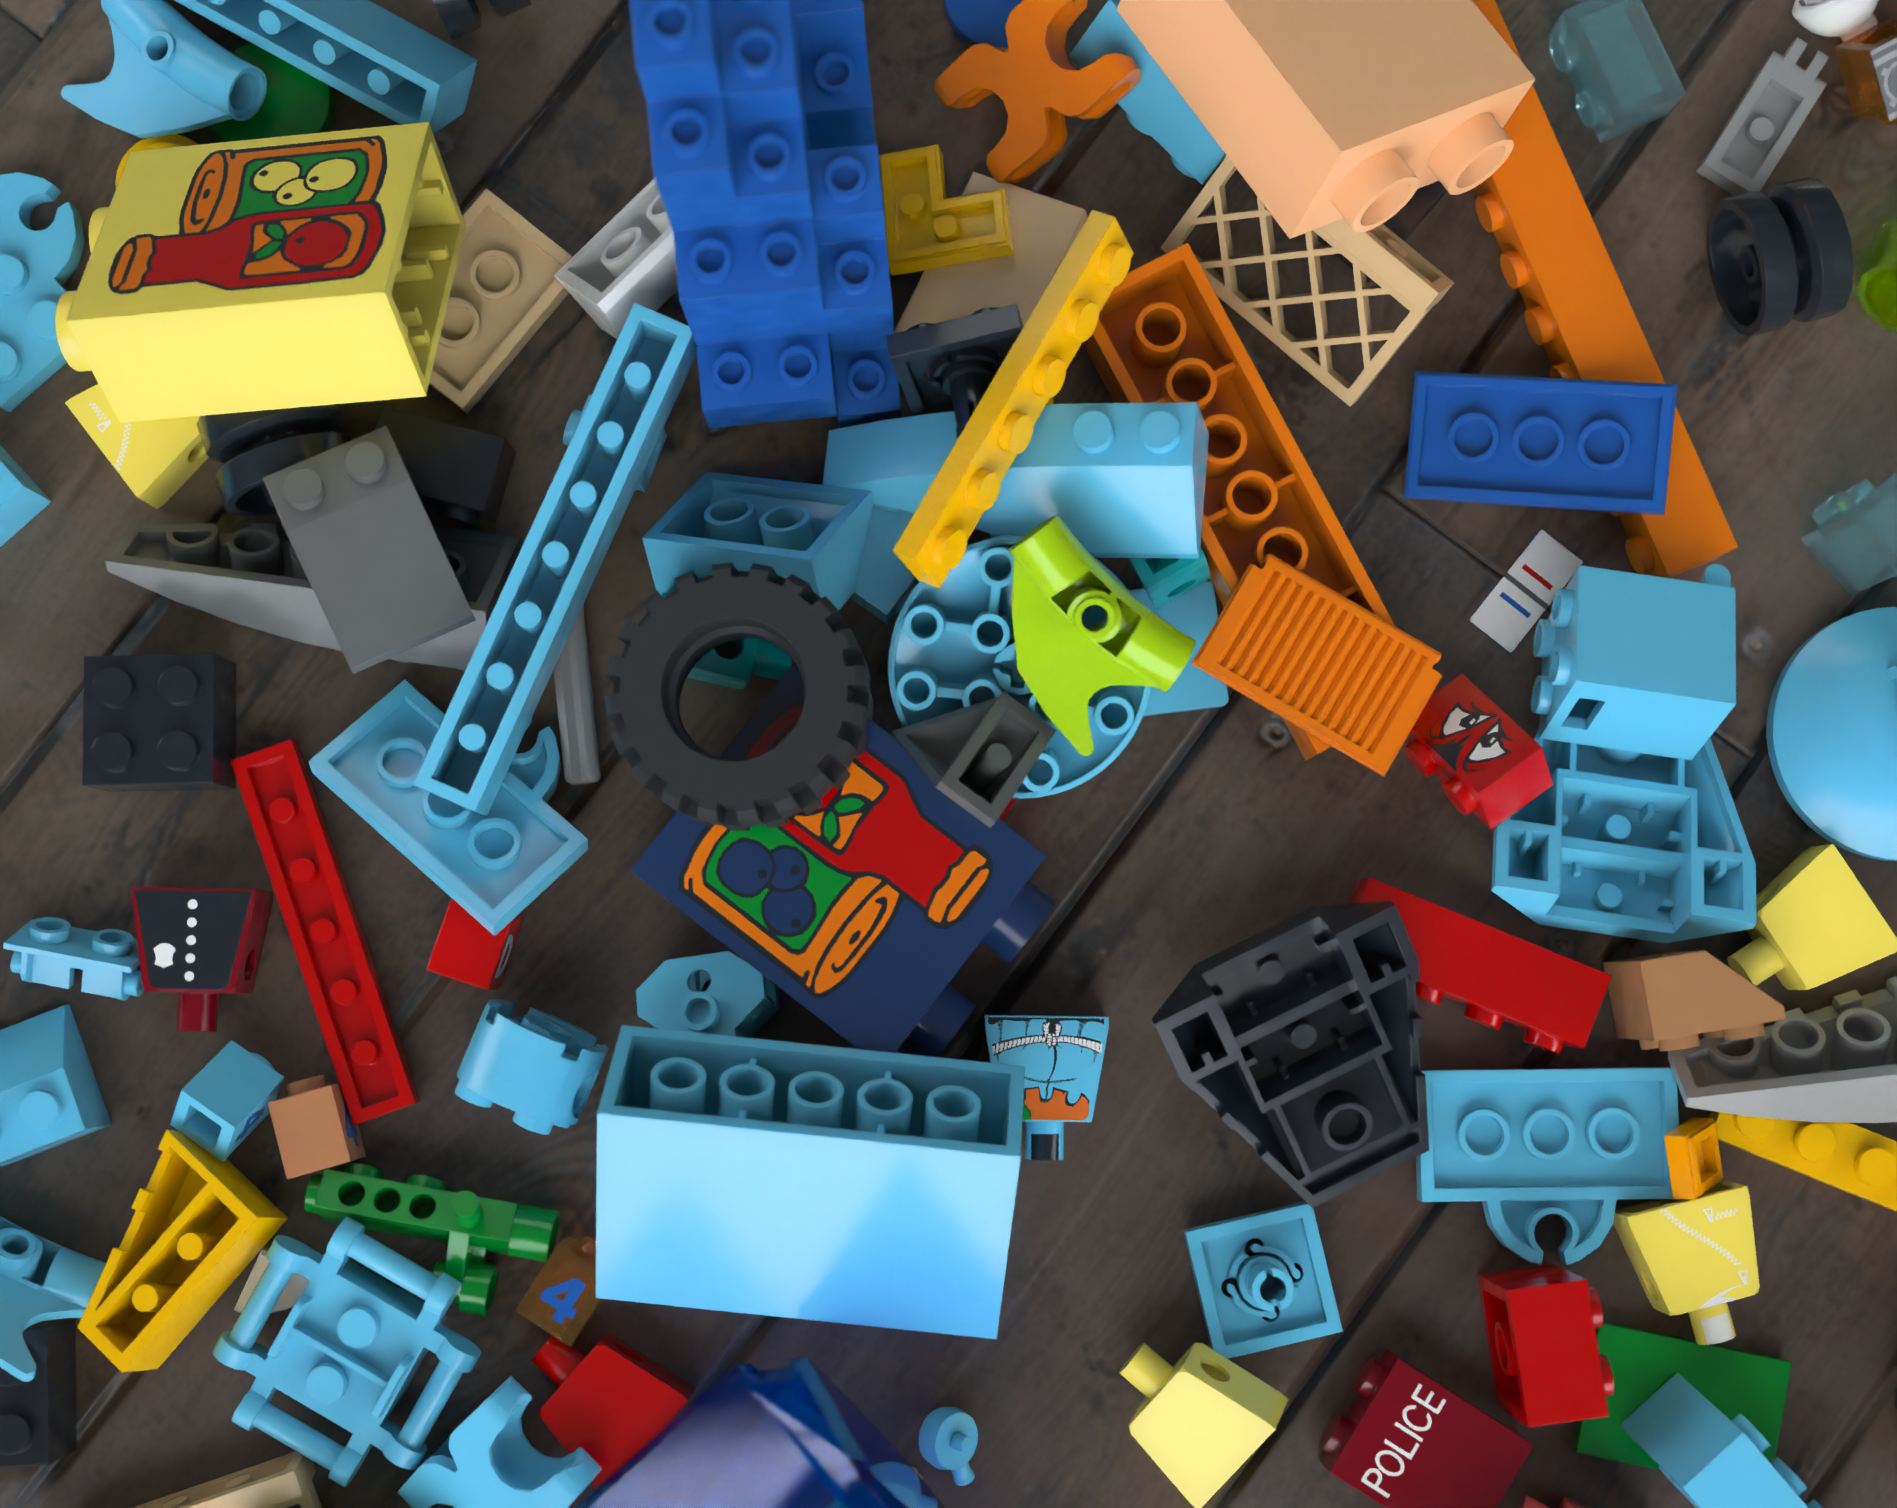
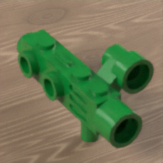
[304,1163,560,1317]

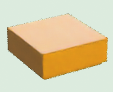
[1664,1117,1724,1200]

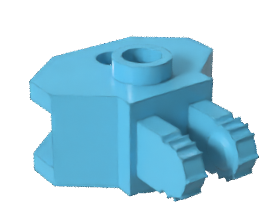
[636,951,780,1038]

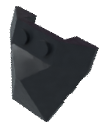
[1151,900,1429,1208]

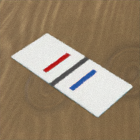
[1470,530,1583,653]

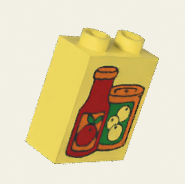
[55,122,466,423]

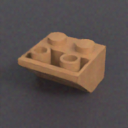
[1603,950,1786,1051]

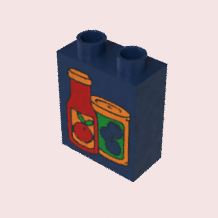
[630,662,1056,1057]

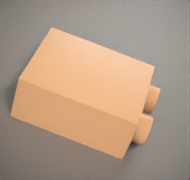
[1116,0,1535,239]

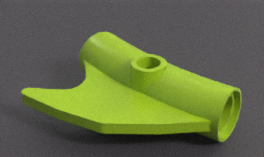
[1008,514,1196,756]

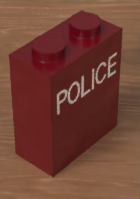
[1319,1349,1534,1508]

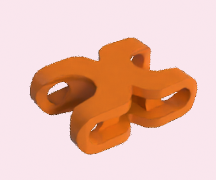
[934,0,1141,184]

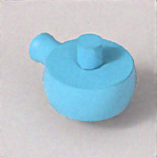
[919,1407,978,1486]

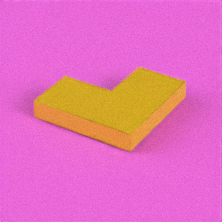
[878,144,1014,276]

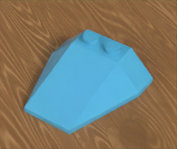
[1491,724,1757,943]

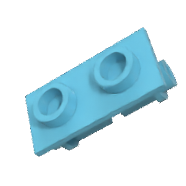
[3,917,144,1001]

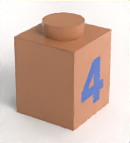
[268,1074,366,1179]

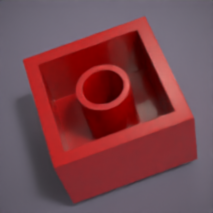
[1477,1264,1614,1428]

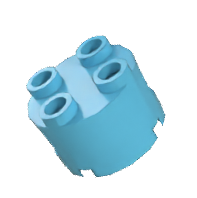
[455,999,609,1135]

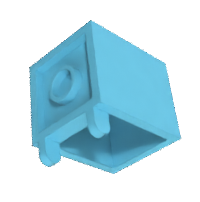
[1531,564,1736,760]

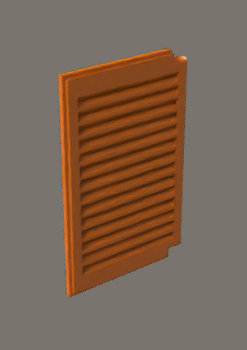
[1191,554,1443,777]

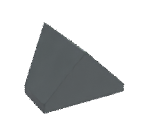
[889,691,1057,828]

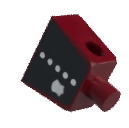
[131,887,273,1032]

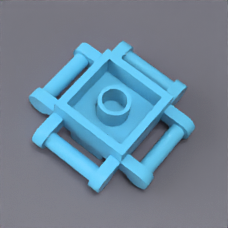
[212,1216,481,1488]

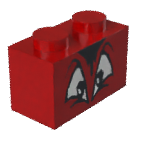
[1404,674,1553,830]

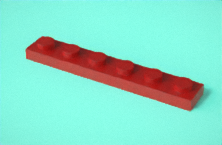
[231,739,421,1125]

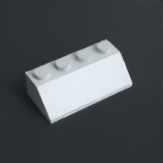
[554,178,679,339]

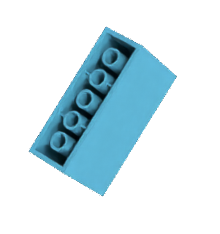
[596,1025,1025,1339]

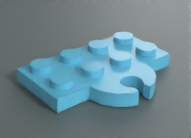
[0,172,85,413]
[309,679,588,936]
[1416,1067,1679,1265]

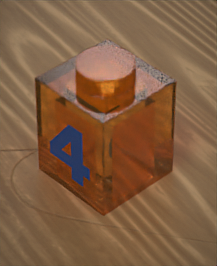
[515,1235,604,1347]

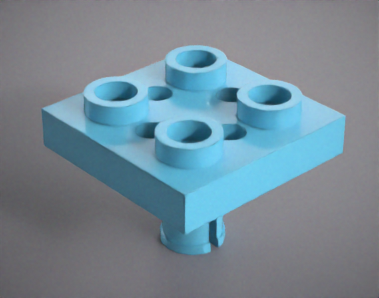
[1183,1201,1343,1359]

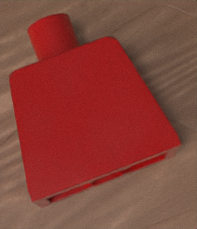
[530,1330,696,1497]

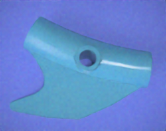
[61,0,267,139]
[0,1216,106,1382]

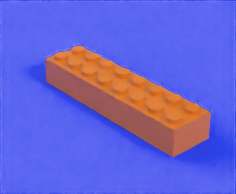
[1082,243,1395,761]

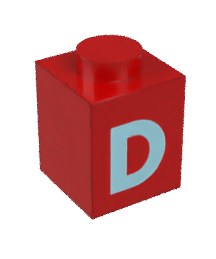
[426,898,525,990]

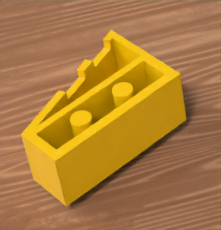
[77,1129,288,1373]

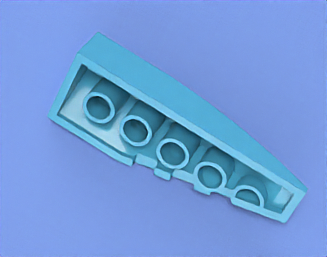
[822,403,1209,559]

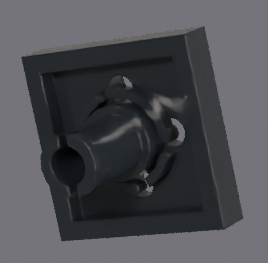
[886,304,1024,439]

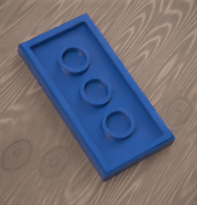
[1404,371,1677,516]

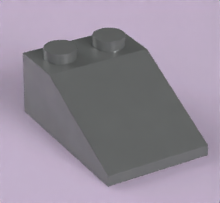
[263,426,476,674]

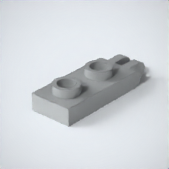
[1696,37,1829,196]

